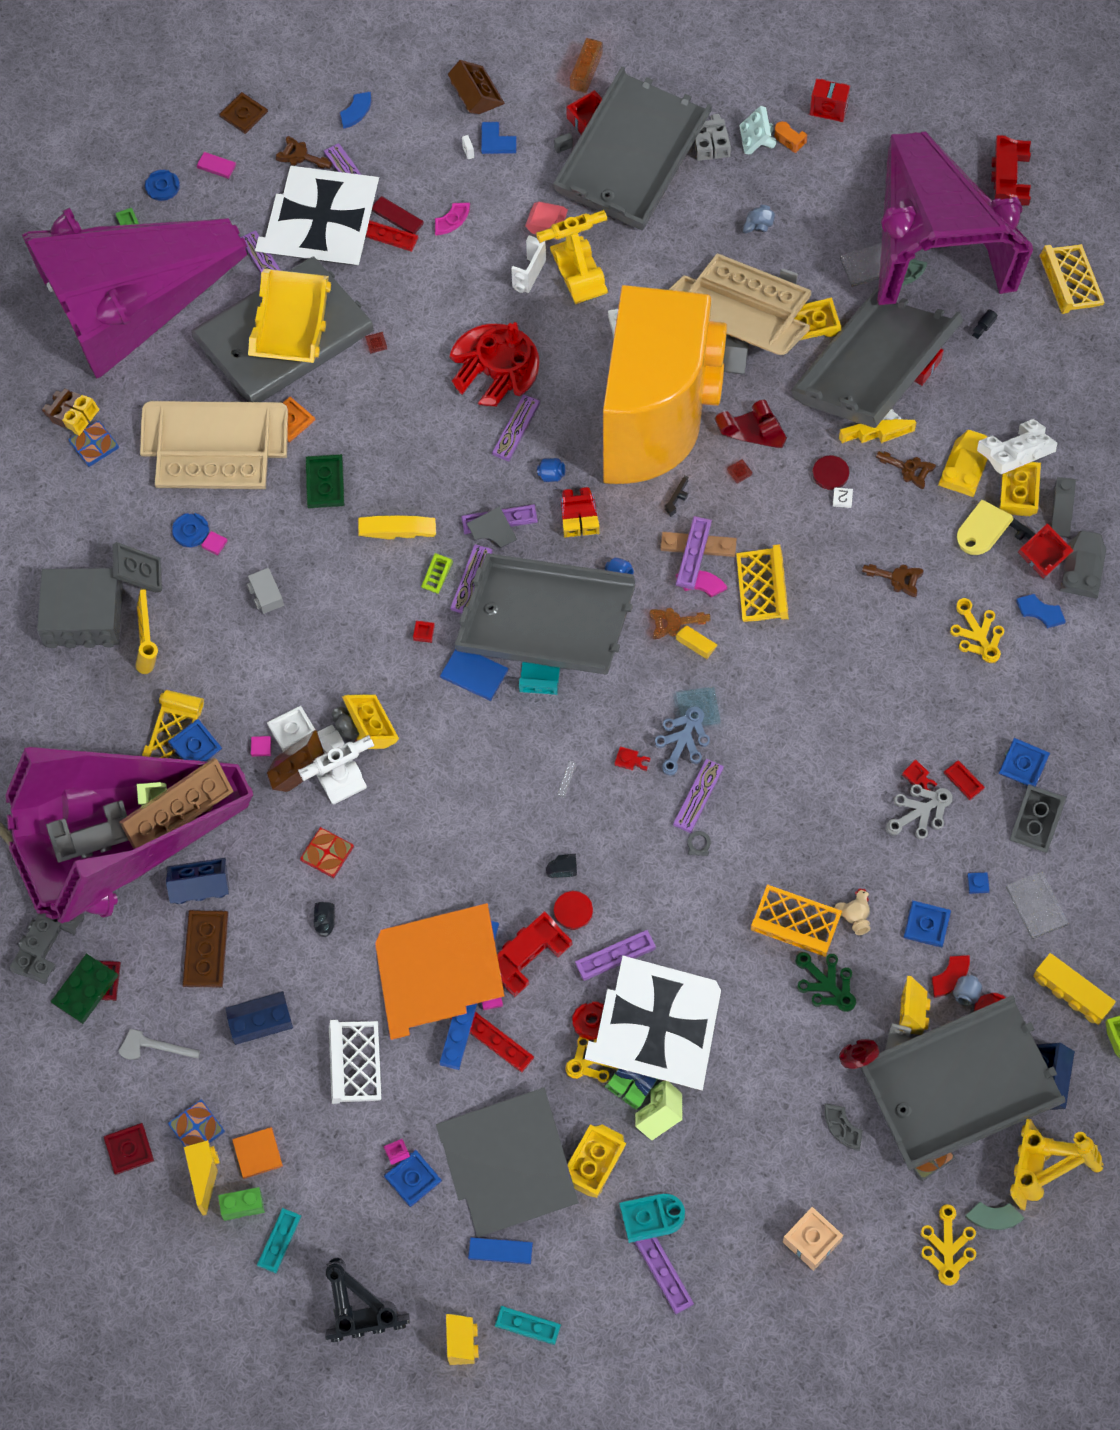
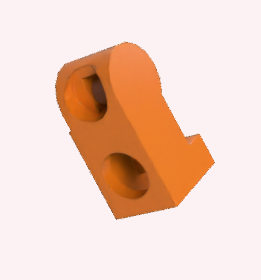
[774,121,807,153]

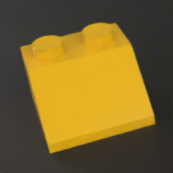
[446,1314,479,1365]

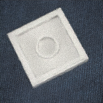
[267,706,315,752]

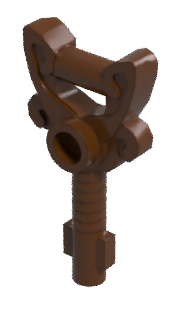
[276,136,332,169]
[876,451,936,489]
[862,564,924,598]

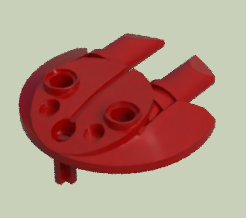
[450,322,539,407]

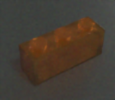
[570,38,603,93]

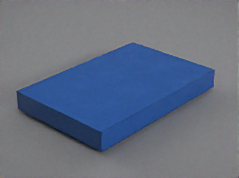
[440,649,508,701]

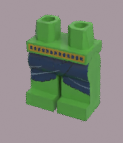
[604,1068,657,1110]

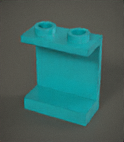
[519,662,560,695]

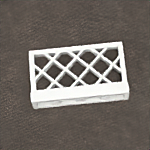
[329,1020,381,1104]

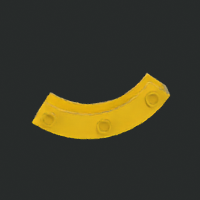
[248,269,331,363]

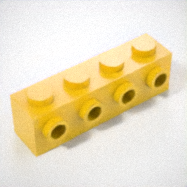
[1033,953,1116,1025]

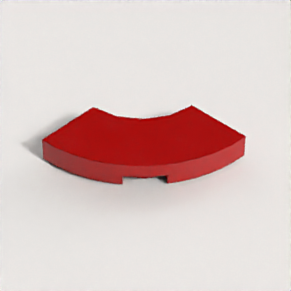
[932,955,970,998]

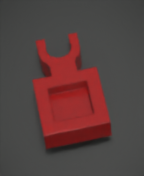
[615,746,651,771]
[901,759,937,791]

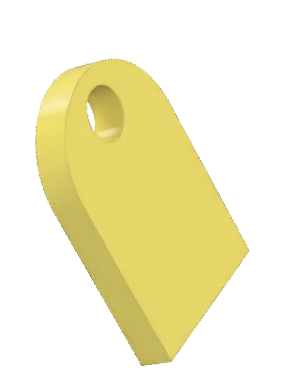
[957,500,1013,555]

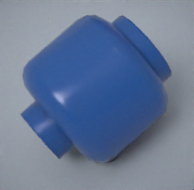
[537,458,565,482]
[605,557,634,574]

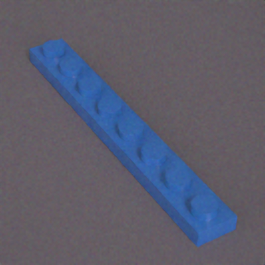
[440,921,499,1070]

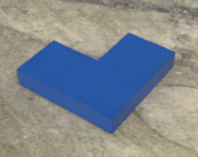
[481,122,516,154]

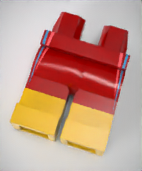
[561,487,599,538]

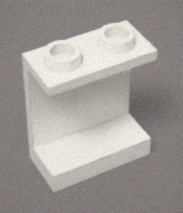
[511,235,546,293]

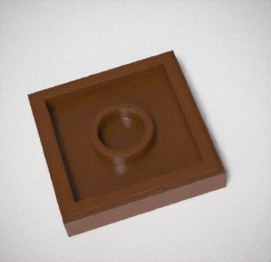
[219,92,268,134]

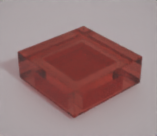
[365,332,387,354]

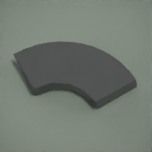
[824,1104,863,1151]

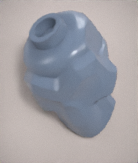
[743,205,775,234]

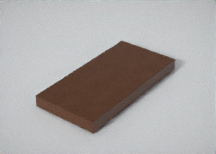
[183,910,229,988]

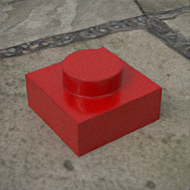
[413,621,435,643]

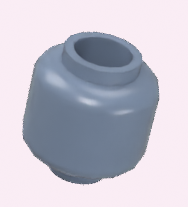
[953,975,982,1006]

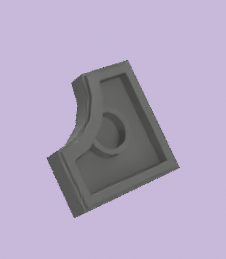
[467,506,517,548]

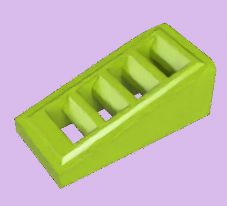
[421,553,453,594]

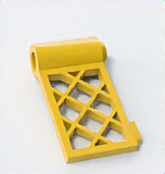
[135,589,158,674]
[142,690,204,758]

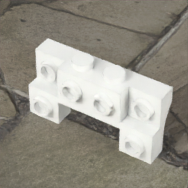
[977,419,1057,474]

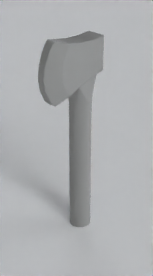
[118,1029,200,1060]

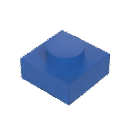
[967,872,990,894]

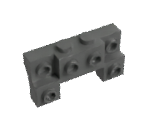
[46,800,128,863]
[10,913,84,985]

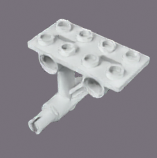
[298,725,374,805]

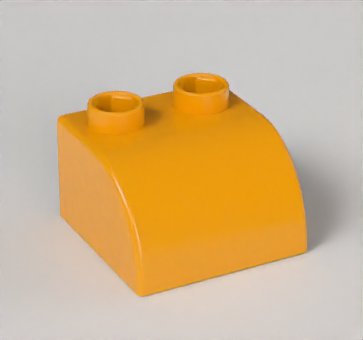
[603,285,727,484]

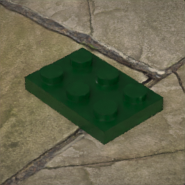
[306,454,345,509]
[51,953,119,1024]

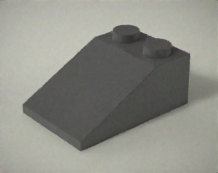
[1010,784,1067,853]

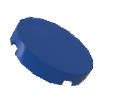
[145,170,180,201]
[172,513,209,547]

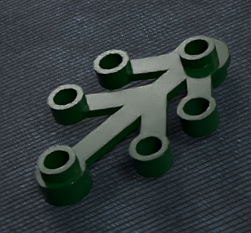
[795,952,856,1012]

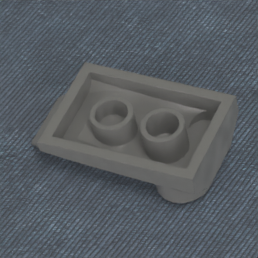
[1060,530,1106,599]

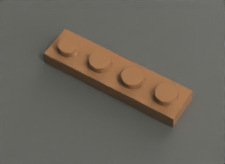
[661,532,737,557]

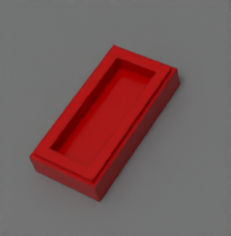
[944,760,985,800]

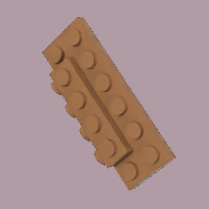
[119,758,234,849]

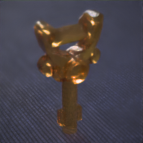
[649,608,711,639]

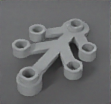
[885,784,952,840]

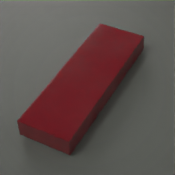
[371,196,424,234]

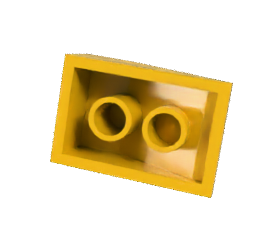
[899,976,931,1035]
[184,1141,220,1215]

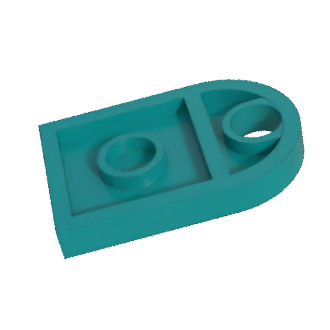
[619,1194,685,1243]

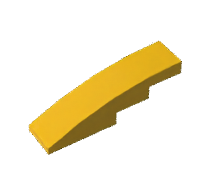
[839,419,916,443]
[358,516,436,539]

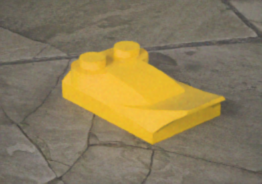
[794,297,841,340]
[938,430,988,497]
[999,462,1041,516]
[342,695,399,749]
[568,1124,626,1198]

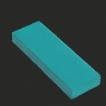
[257,1208,302,1274]
[495,1306,561,1346]

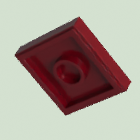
[103,1123,154,1175]

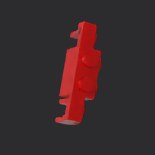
[991,135,1031,206]
[497,911,573,997]

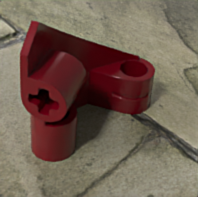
[714,400,787,448]

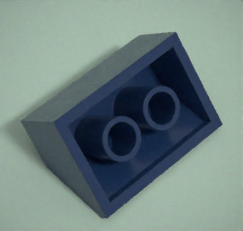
[166,857,229,904]
[225,991,293,1045]
[1036,1043,1075,1110]

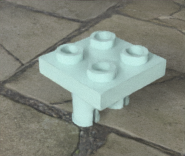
[739,106,776,154]

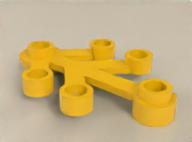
[950,598,1004,663]
[566,1037,618,1083]
[921,1204,976,1286]

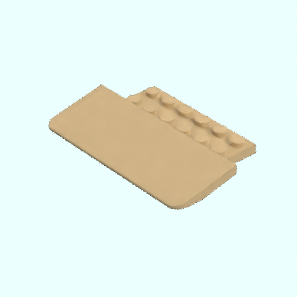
[669,253,811,355]
[140,401,288,489]

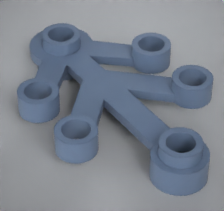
[655,707,710,776]

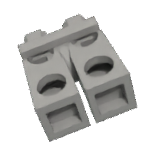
[694,114,731,161]

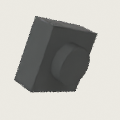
[554,133,573,153]

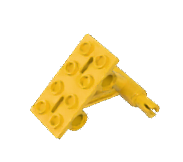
[536,210,608,304]
[1010,1119,1104,1210]

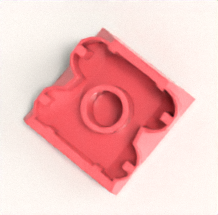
[525,202,568,234]

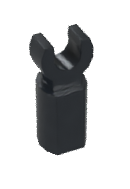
[972,309,998,339]

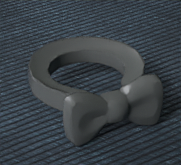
[687,831,711,856]

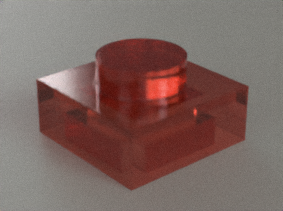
[727,459,753,484]

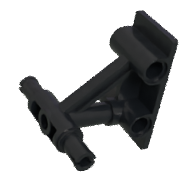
[325,1257,410,1342]

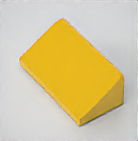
[676,625,718,659]

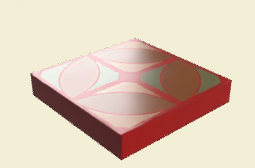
[300,827,354,879]

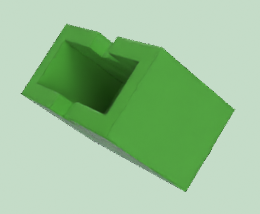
[218,1187,265,1221]

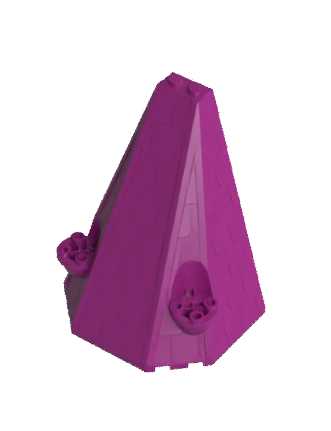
[877,131,1033,305]
[22,208,248,379]
[5,747,253,923]

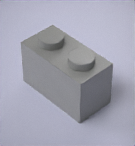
[247,568,284,614]

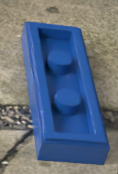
[469,1238,533,1264]

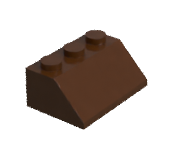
[448,60,505,114]
[267,730,325,792]

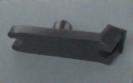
[665,475,689,517]
[1010,518,1036,541]

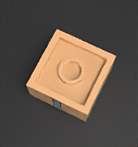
[783,1207,843,1271]

